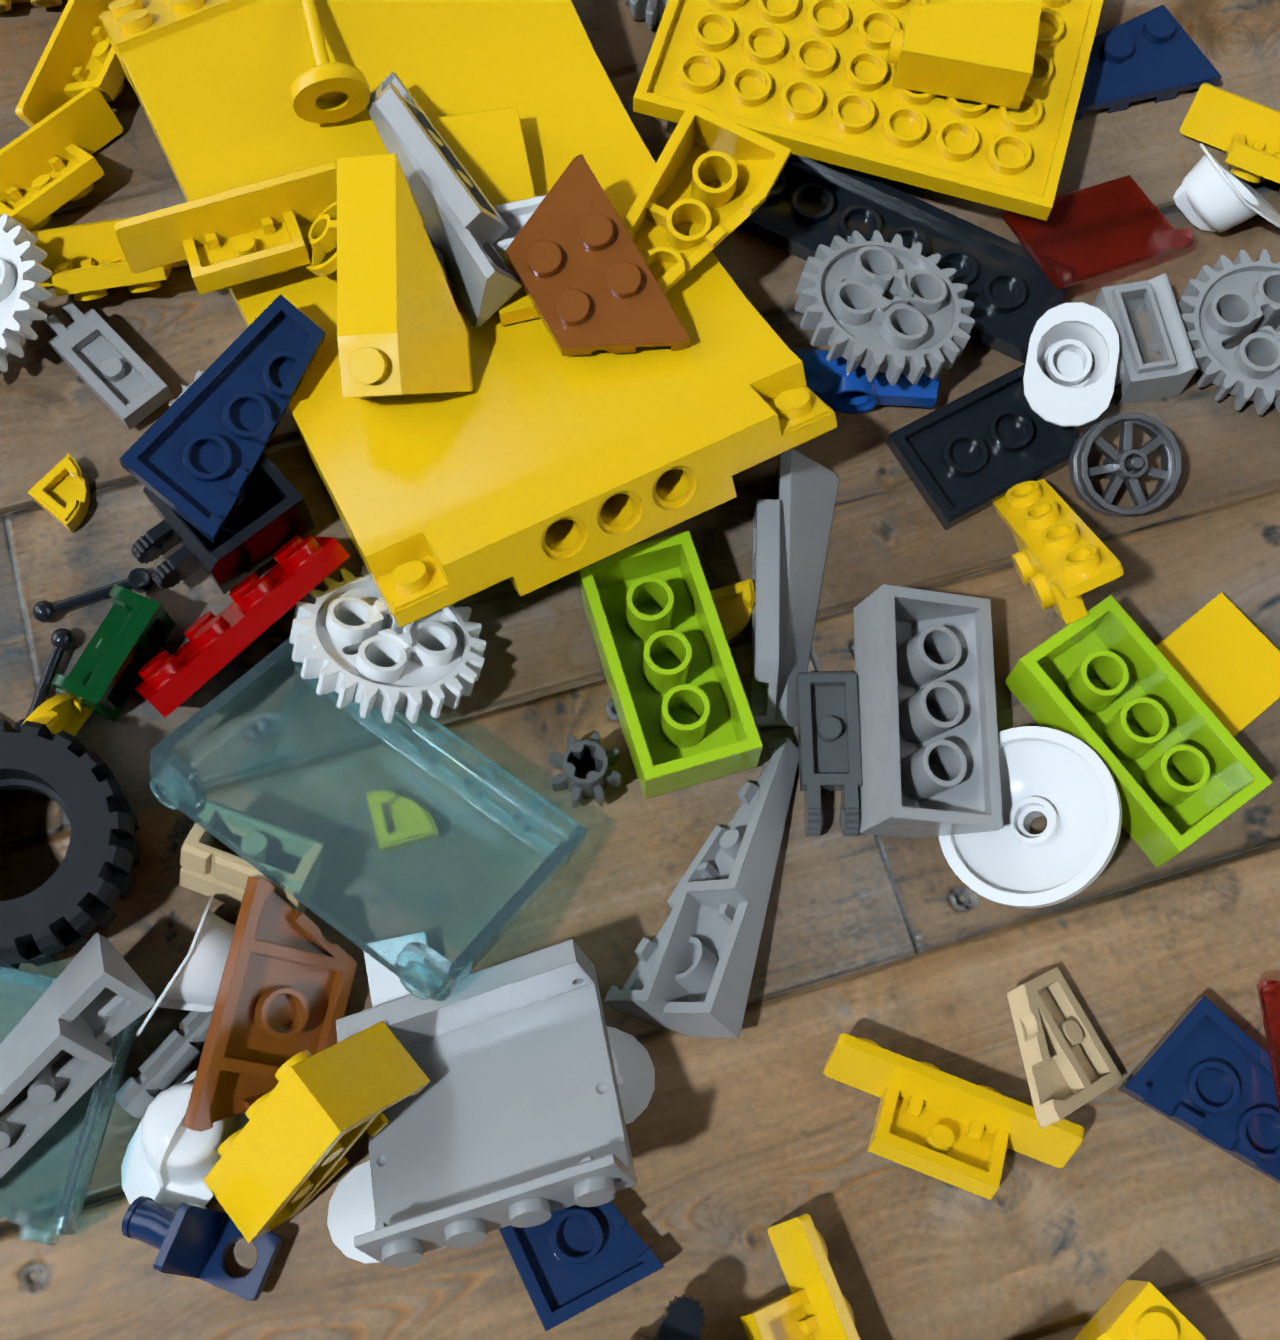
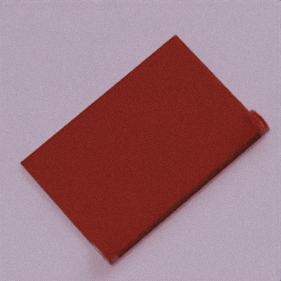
[1002,175,1194,289]

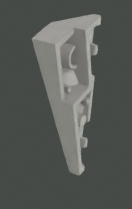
[604,737,799,1038]

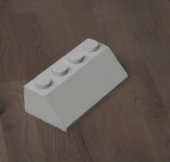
[853,584,1003,838]

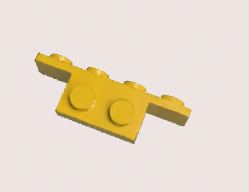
[15,0,126,128]
[1180,83,1280,184]
[0,86,123,232]
[114,162,337,295]
[31,216,189,301]
[993,479,1124,625]
[823,1033,1085,1200]
[740,1213,861,1340]

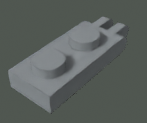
[44,301,173,430]

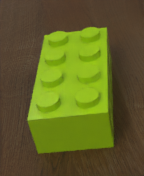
[577,530,763,800]
[1004,595,1273,868]

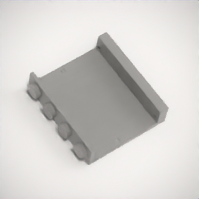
[336,939,637,1268]

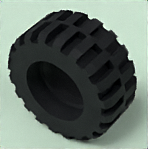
[0,720,141,969]

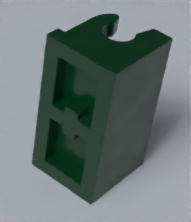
[51,584,176,722]

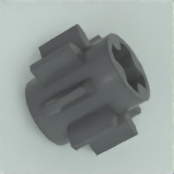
[549,731,622,808]

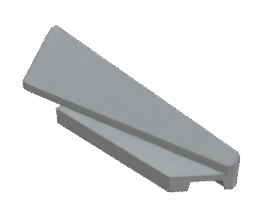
[366,71,523,327]
[751,449,839,729]
[0,933,156,1179]

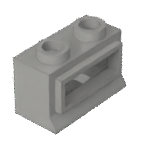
[1092,273,1198,405]

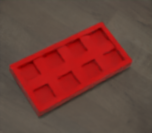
[134,535,350,718]

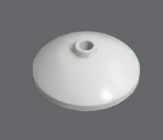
[938,726,1122,909]

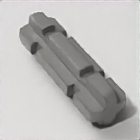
[115,1011,213,1118]

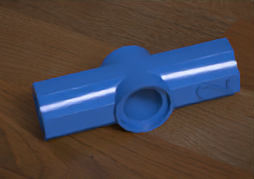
[789,348,940,414]

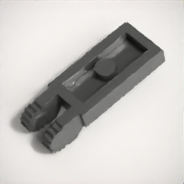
[796,672,863,836]

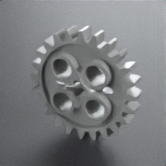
[794,230,975,386]
[1177,249,1280,415]

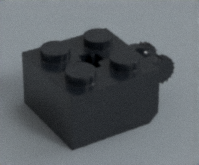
[131,452,316,594]

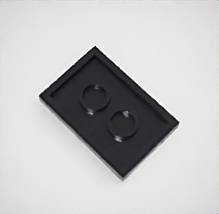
[886,364,1079,530]

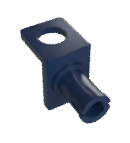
[121,1196,282,1301]

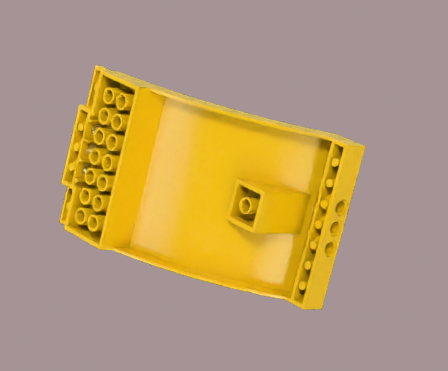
[99,0,838,628]

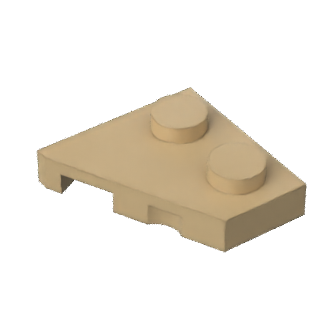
[1007,967,1124,1128]

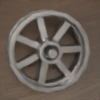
[1069,413,1182,516]

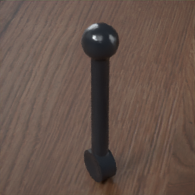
[33,568,153,623]
[14,628,75,730]

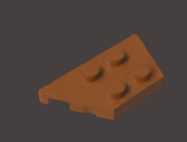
[506,154,690,356]
[183,876,357,1132]

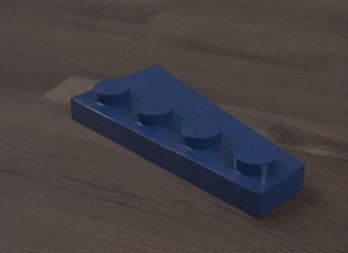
[1074,4,1222,121]
[119,294,325,543]
[1118,996,1280,1184]
[499,1201,665,1331]

